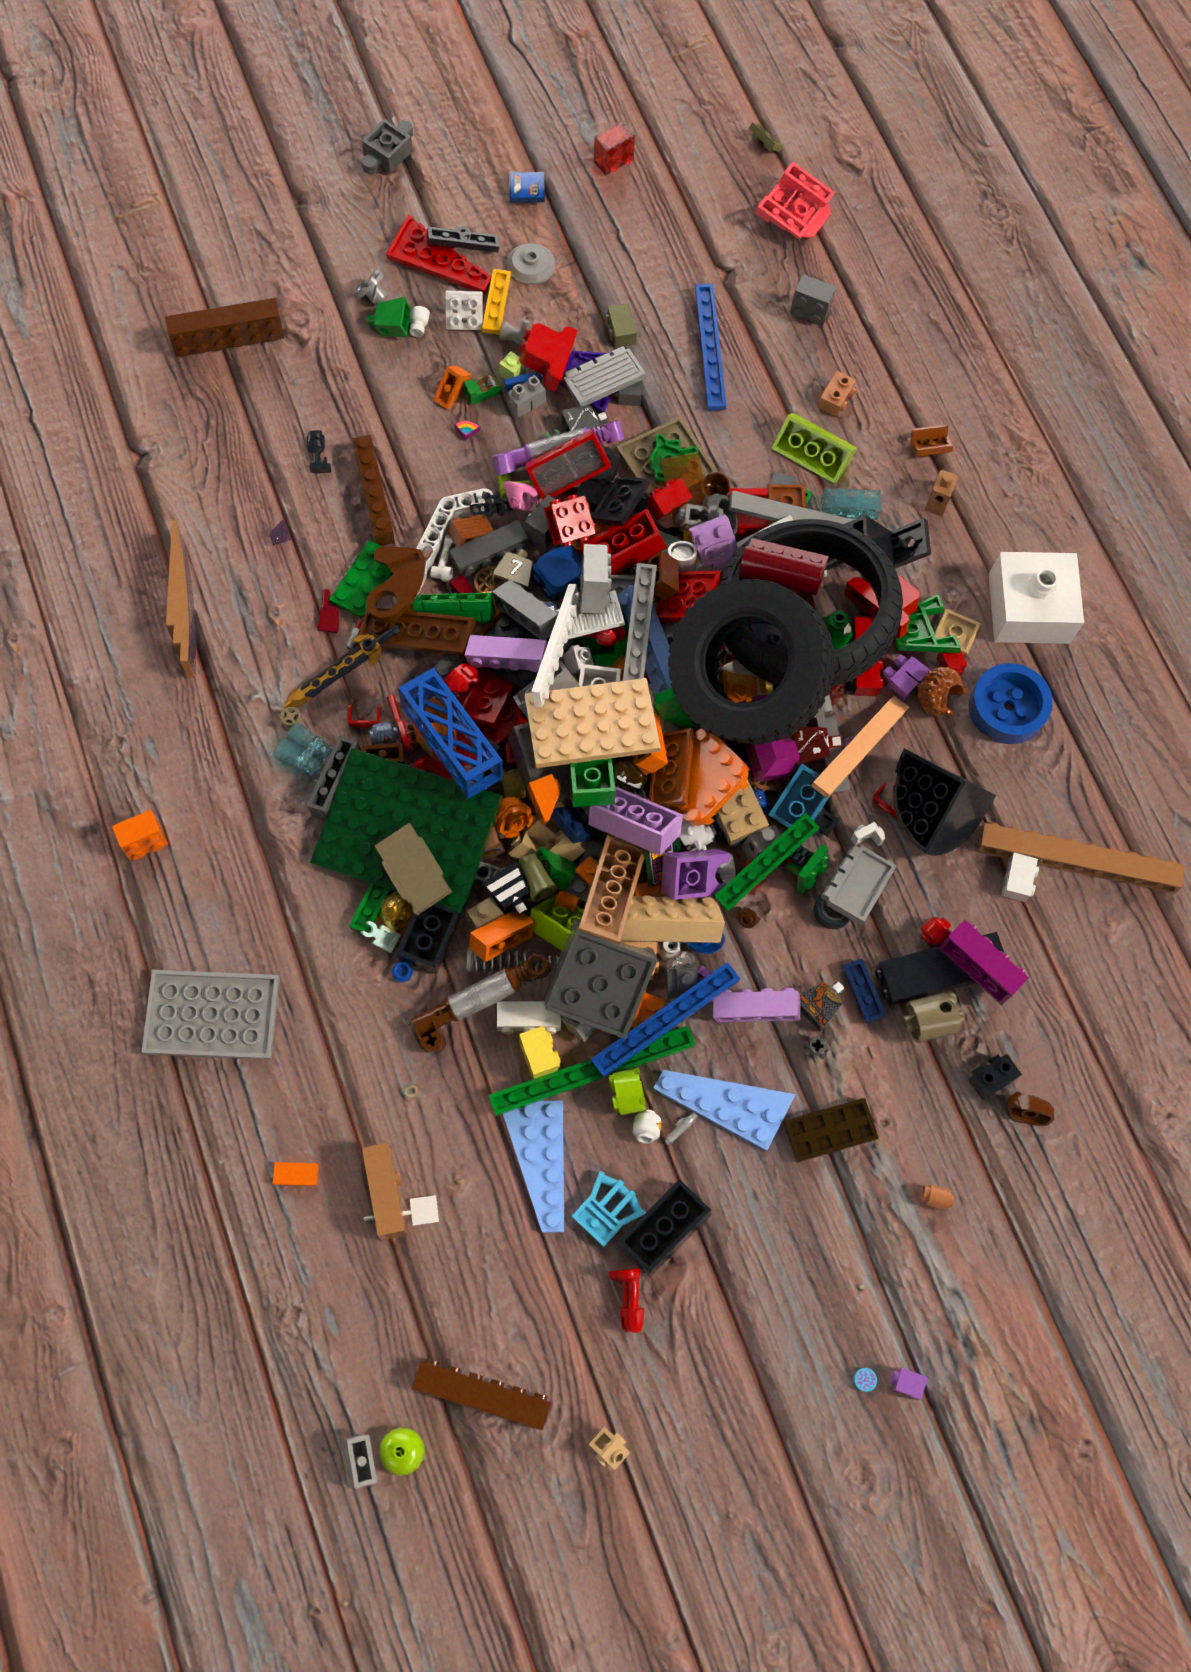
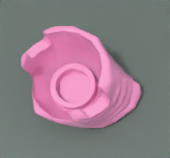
[503,481,539,511]

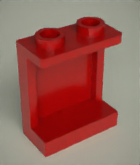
[728,488,769,539]

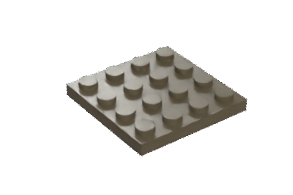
[616,416,717,498]

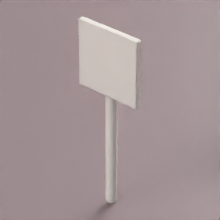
[363,1195,439,1225]

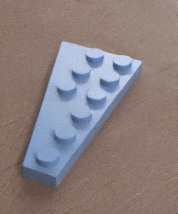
[653,1070,796,1152]
[503,1101,564,1233]

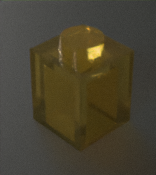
[499,768,526,801]

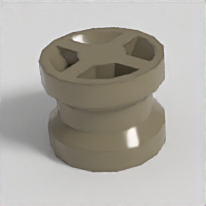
[280,707,302,731]

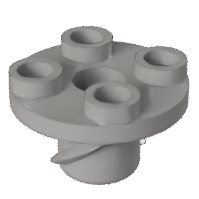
[353,269,387,305]

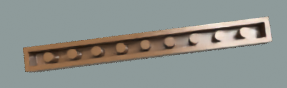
[976,822,1185,894]

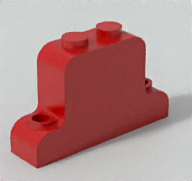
[519,323,578,392]
[845,575,920,639]

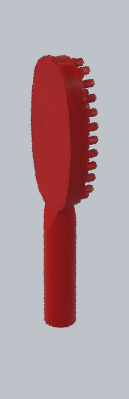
[387,695,413,753]

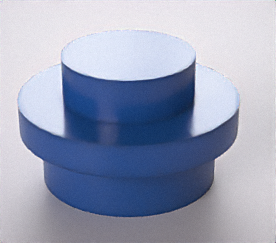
[392,962,413,983]

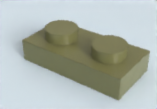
[749,122,783,152]

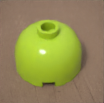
[379,1427,425,1476]

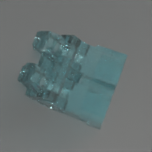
[274,721,332,777]

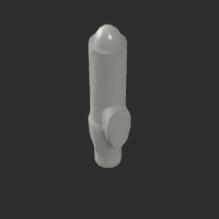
[665,1112,698,1144]

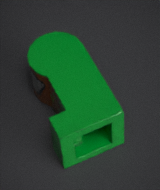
[464,374,501,405]

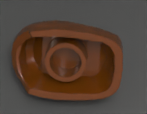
[1007,1092,1055,1126]

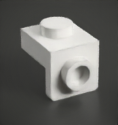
[851,822,885,846]

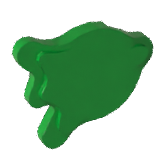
[650,433,699,483]

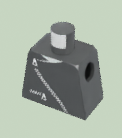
[561,405,608,432]

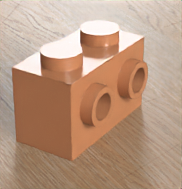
[818,371,856,417]

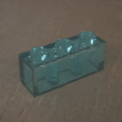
[821,488,881,520]

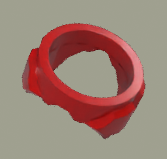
[444,663,479,705]

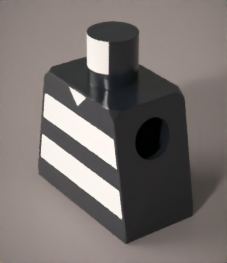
[482,862,530,916]

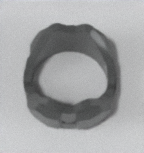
[701,494,738,535]

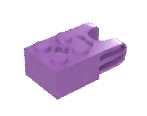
[661,849,730,900]

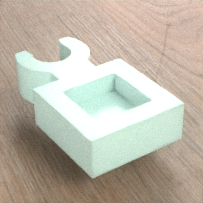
[361,921,401,953]

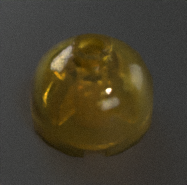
[380,892,414,934]

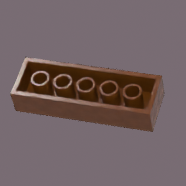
[165,298,285,357]

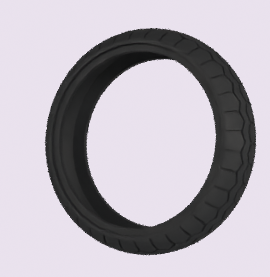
[719,519,903,687]

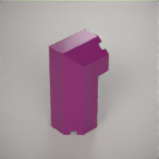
[739,694,800,782]

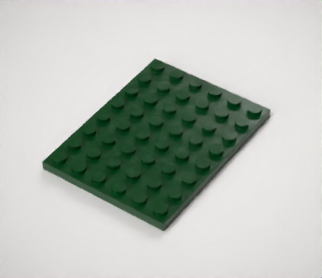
[310,748,503,914]

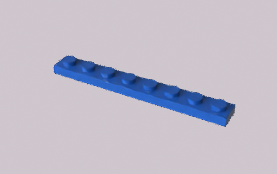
[695,284,727,411]
[591,962,740,1078]

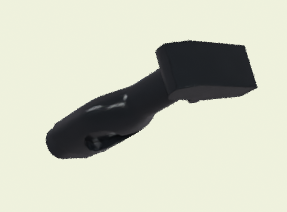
[306,430,332,474]

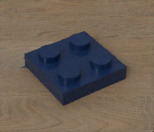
[551,805,602,844]

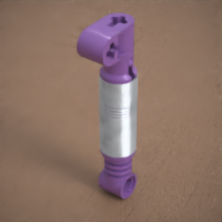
[492,420,625,476]

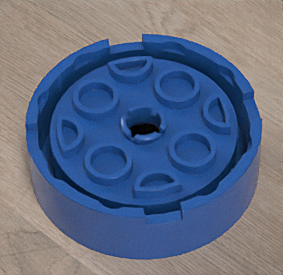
[969,663,1053,744]

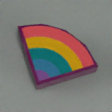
[454,421,480,440]

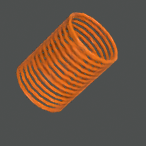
[555,890,580,911]

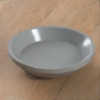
[507,243,555,285]

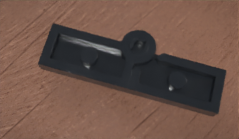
[427,226,499,252]

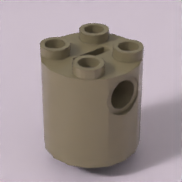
[902,992,965,1043]

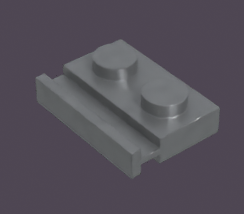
[666,963,698,1004]

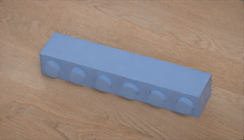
[617,585,672,695]

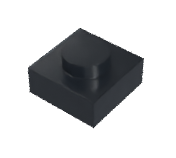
[814,809,840,837]

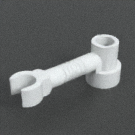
[431,534,455,583]

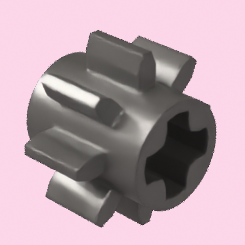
[802,1034,830,1062]

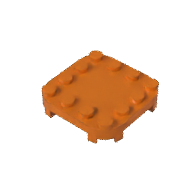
[672,729,750,827]

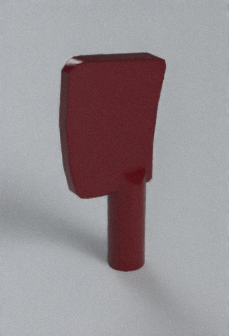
[448,576,474,593]
[317,589,339,633]

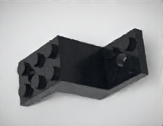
[825,515,931,570]

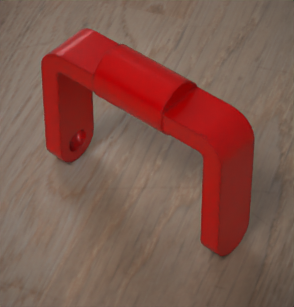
[348,704,381,728]
[872,783,897,818]

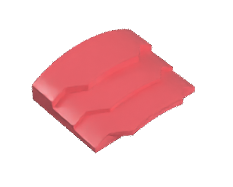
[754,161,835,240]

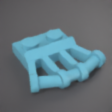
[571,1171,646,1247]

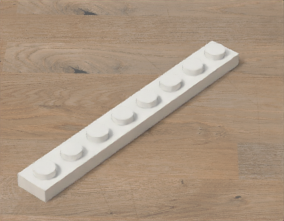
[531,584,581,707]

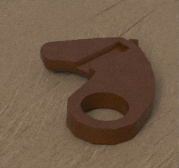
[366,546,433,623]

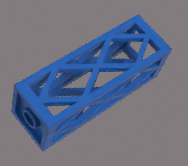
[399,668,503,799]

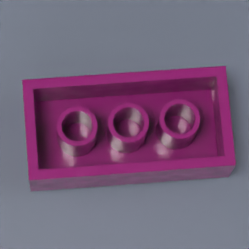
[939,920,1029,1005]

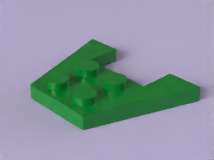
[894,594,961,653]

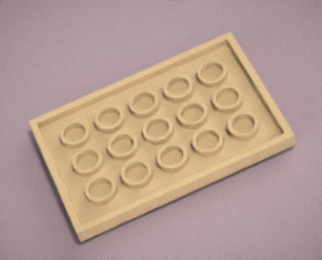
[524,678,661,768]

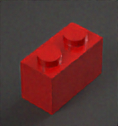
[645,478,693,520]

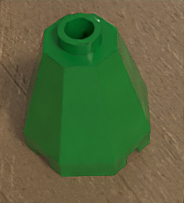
[822,611,854,650]

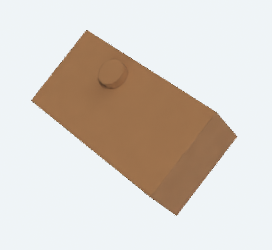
[362,1142,408,1241]

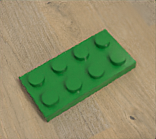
[329,540,393,618]

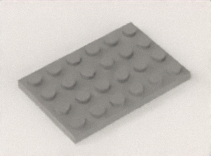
[141,970,280,1060]

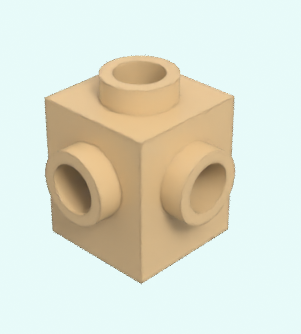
[589,1427,630,1470]

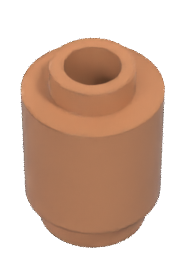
[920,1184,954,1211]

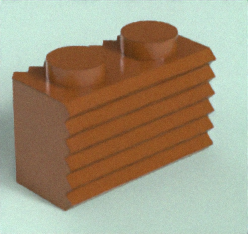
[447,515,494,547]

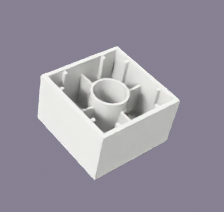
[989,552,1084,644]

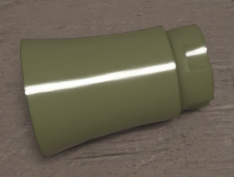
[518,854,557,902]

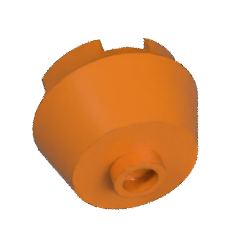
[494,797,533,838]

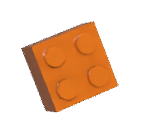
[112,809,168,861]

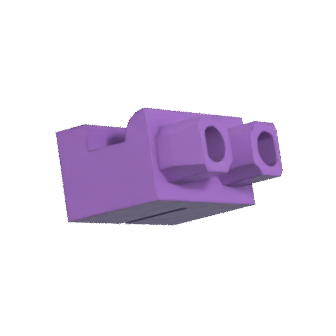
[881,654,931,702]

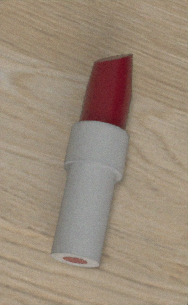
[346,618,363,651]

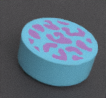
[853,1368,877,1392]

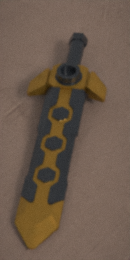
[284,624,400,708]

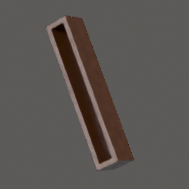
[352,435,395,546]
[412,1358,551,1430]

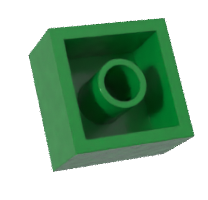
[570,758,615,807]

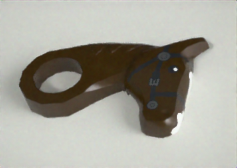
[612,755,651,791]

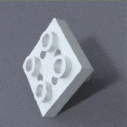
[446,291,483,330]

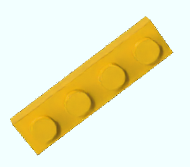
[482,269,511,335]

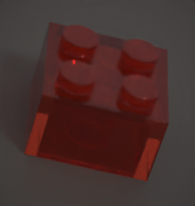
[593,121,635,175]

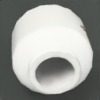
[632,1110,662,1144]

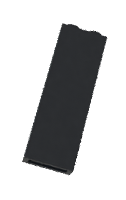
[875,932,1005,1006]

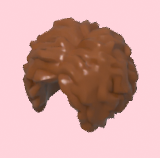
[917,667,967,716]

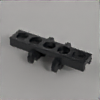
[469,492,513,517]

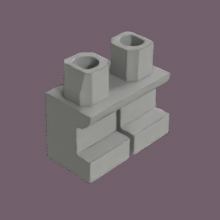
[507,375,546,418]

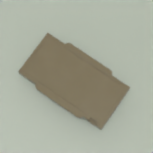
[375,823,452,915]

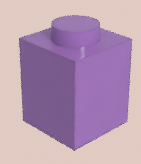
[890,1368,928,1400]

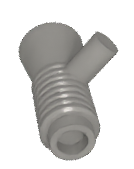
[499,319,530,346]

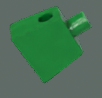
[367,297,411,337]

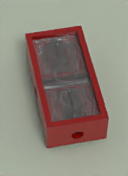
[526,429,611,500]

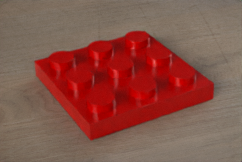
[655,571,723,623]

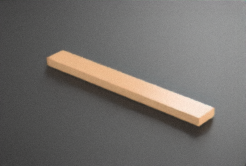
[811,695,909,798]

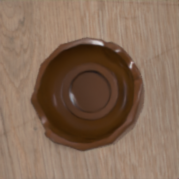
[700,472,730,498]

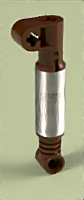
[411,954,551,1054]

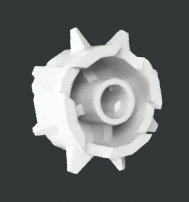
[679,818,717,851]

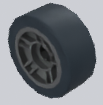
[814,893,850,930]

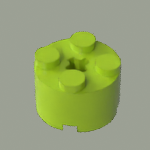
[609,1068,646,1115]

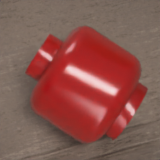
[920,917,951,947]

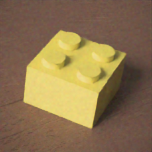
[519,1026,561,1080]

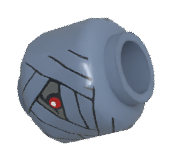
[369,722,399,745]

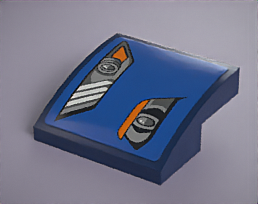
[509,172,545,203]

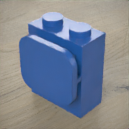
[531,545,582,602]

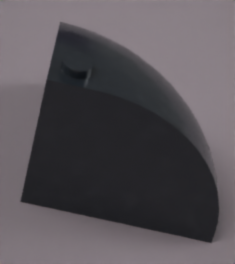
[893,748,996,856]

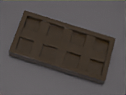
[783,1098,879,1163]

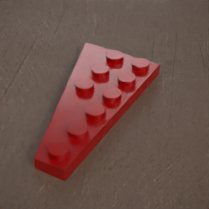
[386,214,492,295]

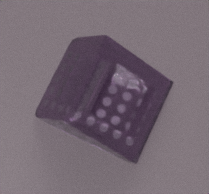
[269,519,291,546]

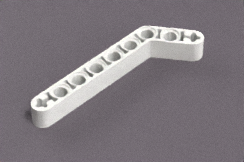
[393,489,493,611]

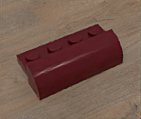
[739,538,829,595]

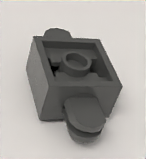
[361,119,413,174]

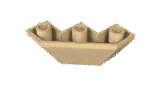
[508,800,588,862]

